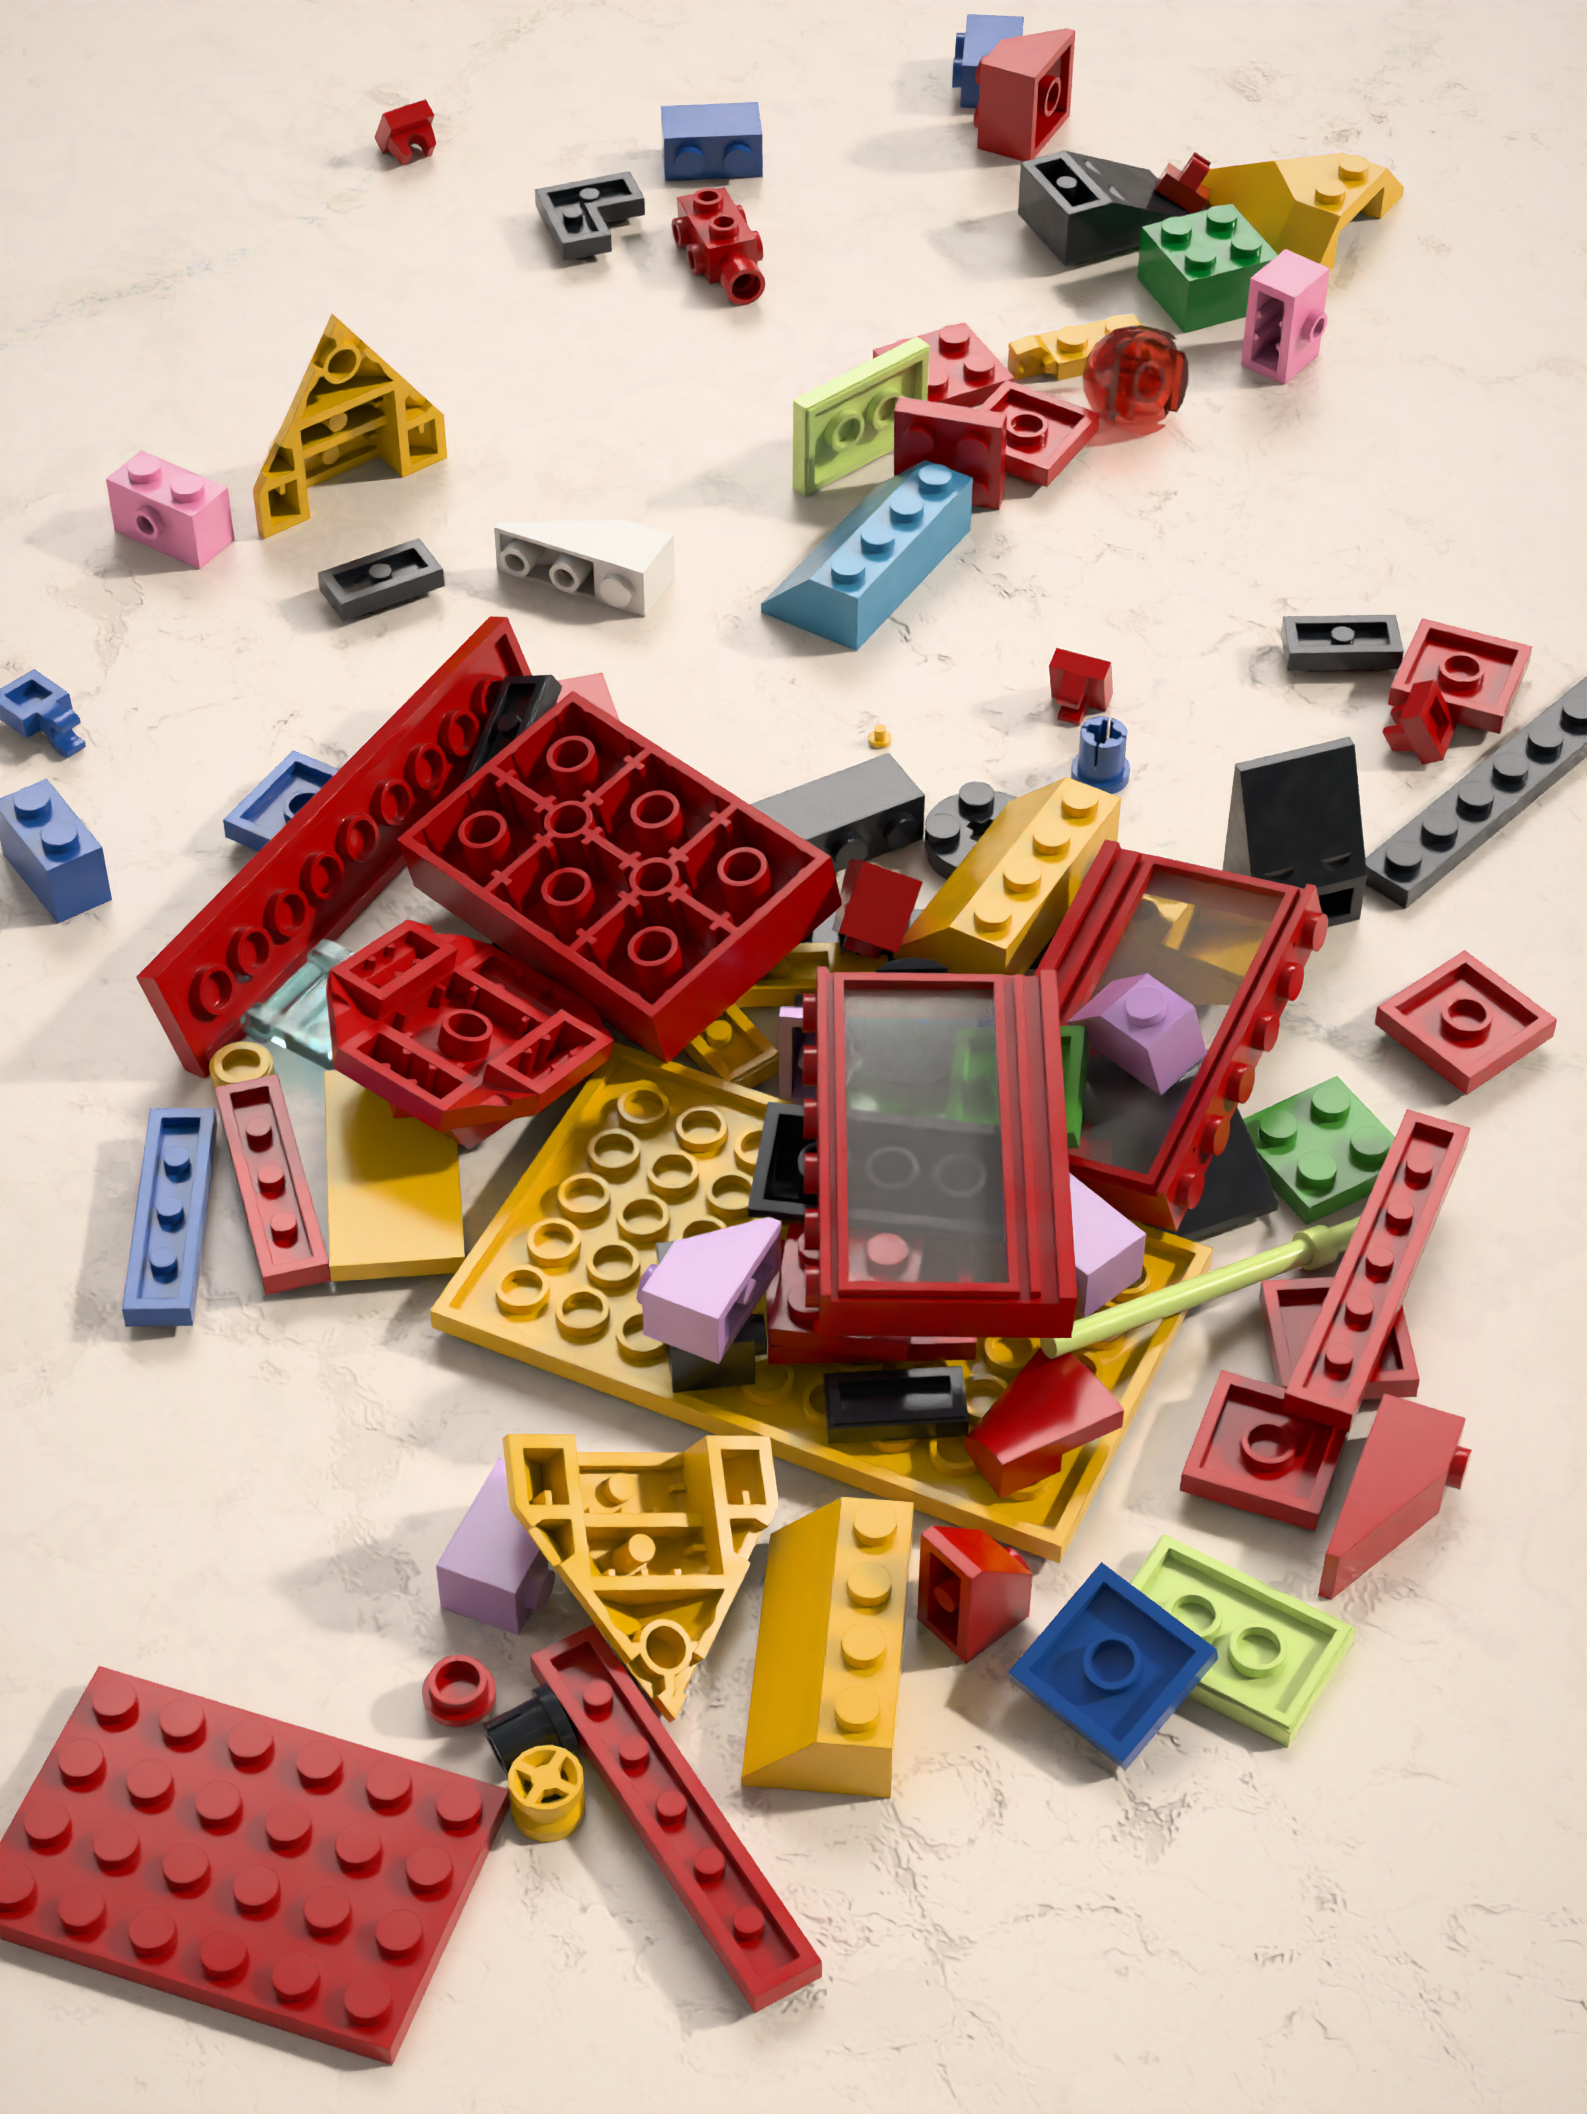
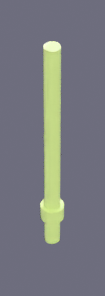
[1040,1217,1360,1359]

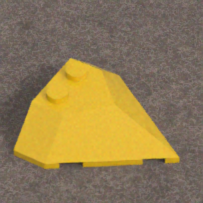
[1201,153,1404,272]
[253,314,447,539]
[502,1434,779,1723]

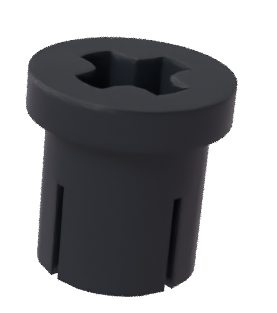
[482,1683,579,1777]

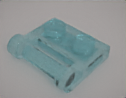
[240,939,355,1071]

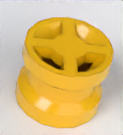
[508,1745,586,1843]

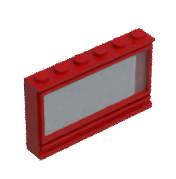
[1033,839,1328,1232]
[802,967,1077,1338]

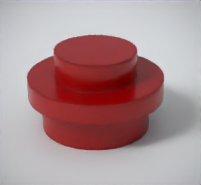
[422,1654,496,1727]

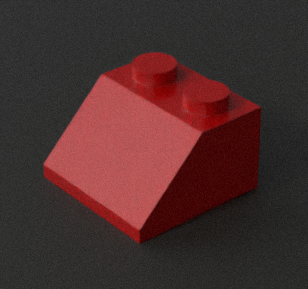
[973,28,1076,162]

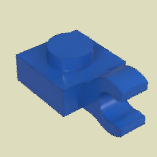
[0,669,86,758]

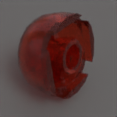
[1083,325,1189,436]

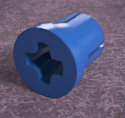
[1071,716,1130,794]

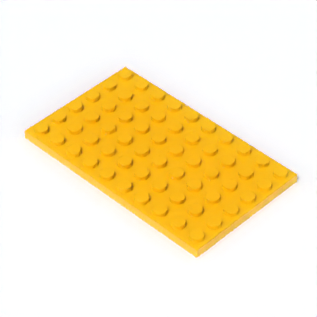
[430,1042,1213,1564]

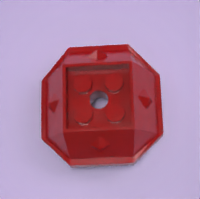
[326,919,614,1150]

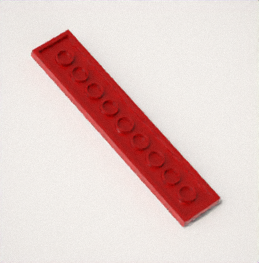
[136,616,532,1078]

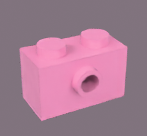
[1241,249,1330,385]
[106,450,235,569]

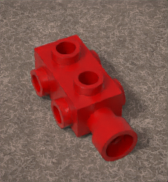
[671,187,765,305]

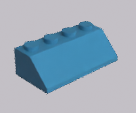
[761,460,973,651]

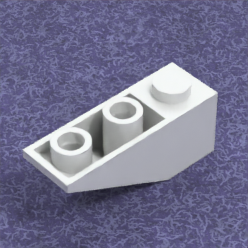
[494,519,675,617]

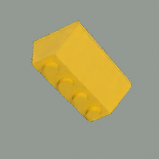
[893,777,1121,976]
[741,1497,914,1798]

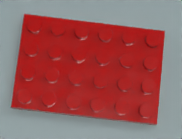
[0,1666,510,2065]

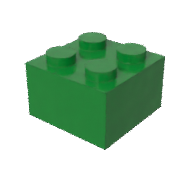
[1137,204,1278,333]

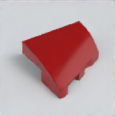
[964,1347,1124,1499]

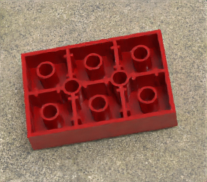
[397,690,842,1064]

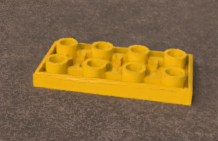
[324,1070,465,1282]

